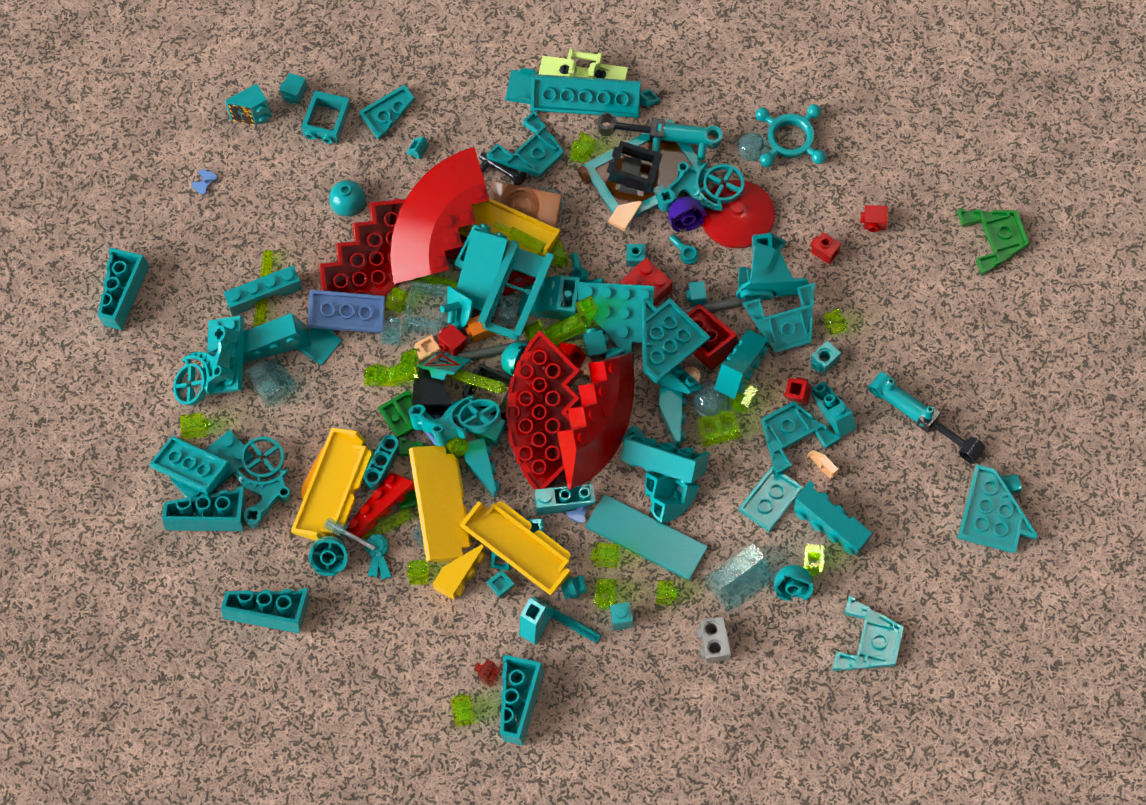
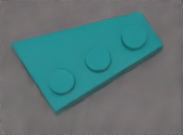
[359,84,415,141]

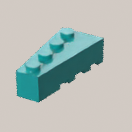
[98,248,149,330]
[243,313,311,365]
[714,329,769,399]
[621,434,710,484]
[794,481,872,556]
[162,486,246,531]
[221,588,310,634]
[500,654,545,746]

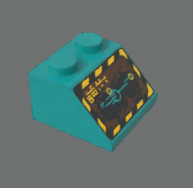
[225,84,272,125]

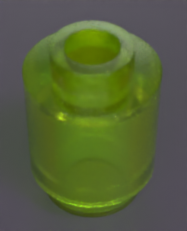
[445,436,469,456]

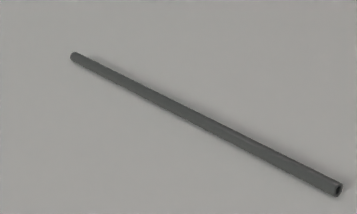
[458,298,745,360]

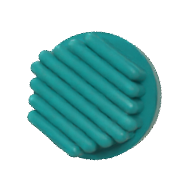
[561,575,587,599]

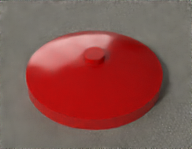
[702,180,775,249]

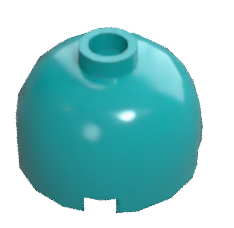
[329,180,366,217]
[501,342,528,377]
[308,536,348,576]
[774,565,814,601]

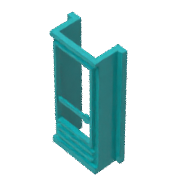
[478,240,554,341]

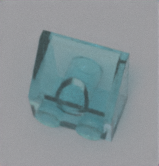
[244,359,299,408]

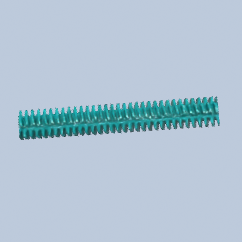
[532,595,601,644]

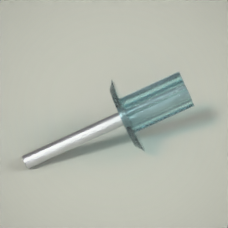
[324,517,375,550]

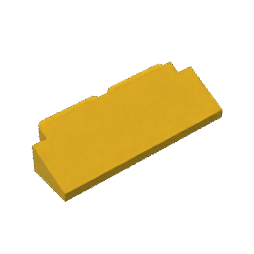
[458,198,560,257]
[291,428,372,541]
[409,445,472,562]
[459,501,573,596]

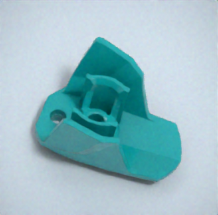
[736,243,809,301]

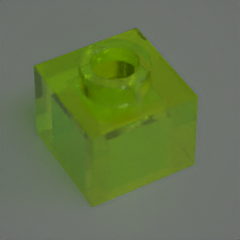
[656,580,677,606]

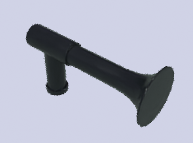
[479,152,526,186]

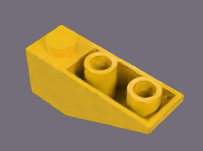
[433,544,486,600]

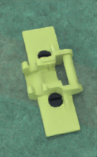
[539,49,628,80]

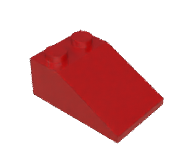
[687,304,739,371]

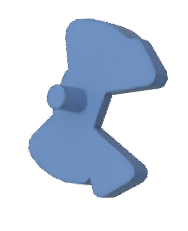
[191,169,218,195]
[566,504,592,523]

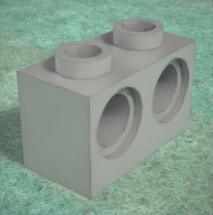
[696,617,731,664]

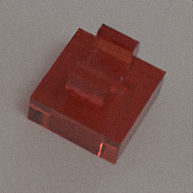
[473,659,500,687]

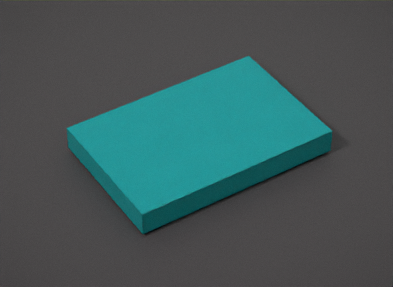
[738,465,804,532]

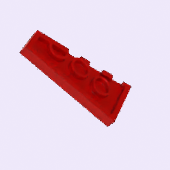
[344,472,415,538]

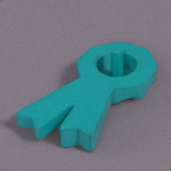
[365,534,391,580]

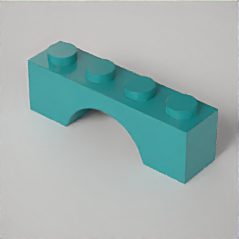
[223,265,303,317]

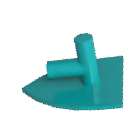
[440,285,473,331]

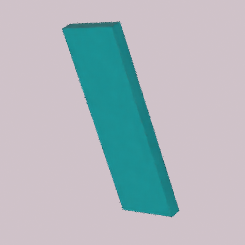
[530,74,641,118]
[585,494,708,581]

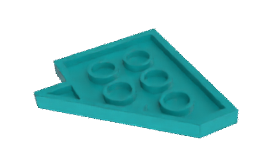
[578,282,655,354]
[642,298,710,384]
[957,464,1037,554]

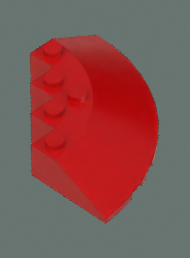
[390,147,489,284]
[318,199,405,296]
[506,330,584,490]
[557,352,635,489]

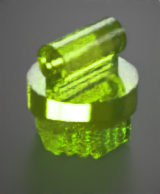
[385,287,408,313]
[823,308,848,335]
[407,560,429,585]

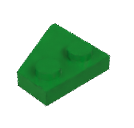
[378,389,414,440]

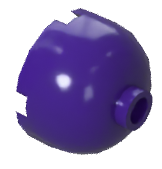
[668,197,707,232]

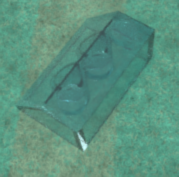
[705,542,775,613]

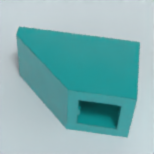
[519,598,555,645]

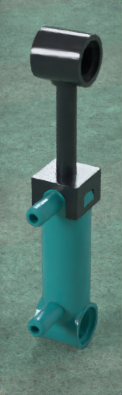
[597,113,723,160]
[868,372,985,464]

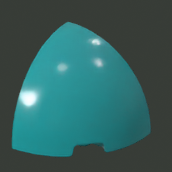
[645,472,700,523]

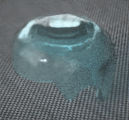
[737,133,765,162]

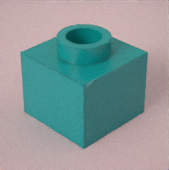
[626,244,645,267]
[686,281,707,307]

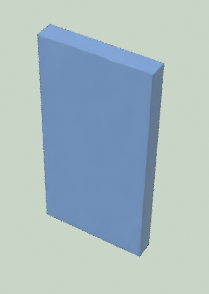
[307,290,385,333]

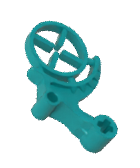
[658,162,744,212]
[173,325,238,406]
[408,395,501,447]
[232,436,291,528]

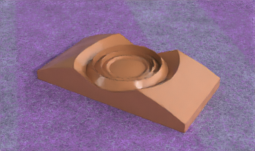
[489,180,562,228]

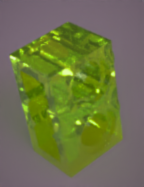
[697,410,741,447]

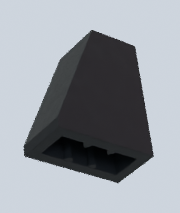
[412,367,451,415]

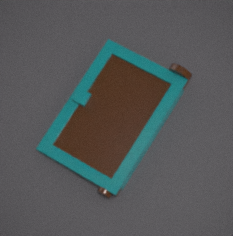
[577,119,706,218]

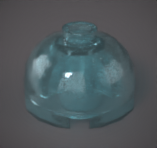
[692,380,730,419]

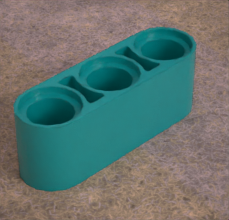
[364,435,399,490]

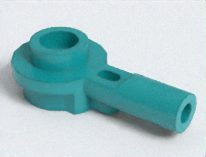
[669,234,699,265]
[571,252,589,283]

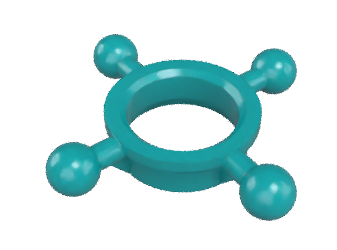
[755,104,826,168]

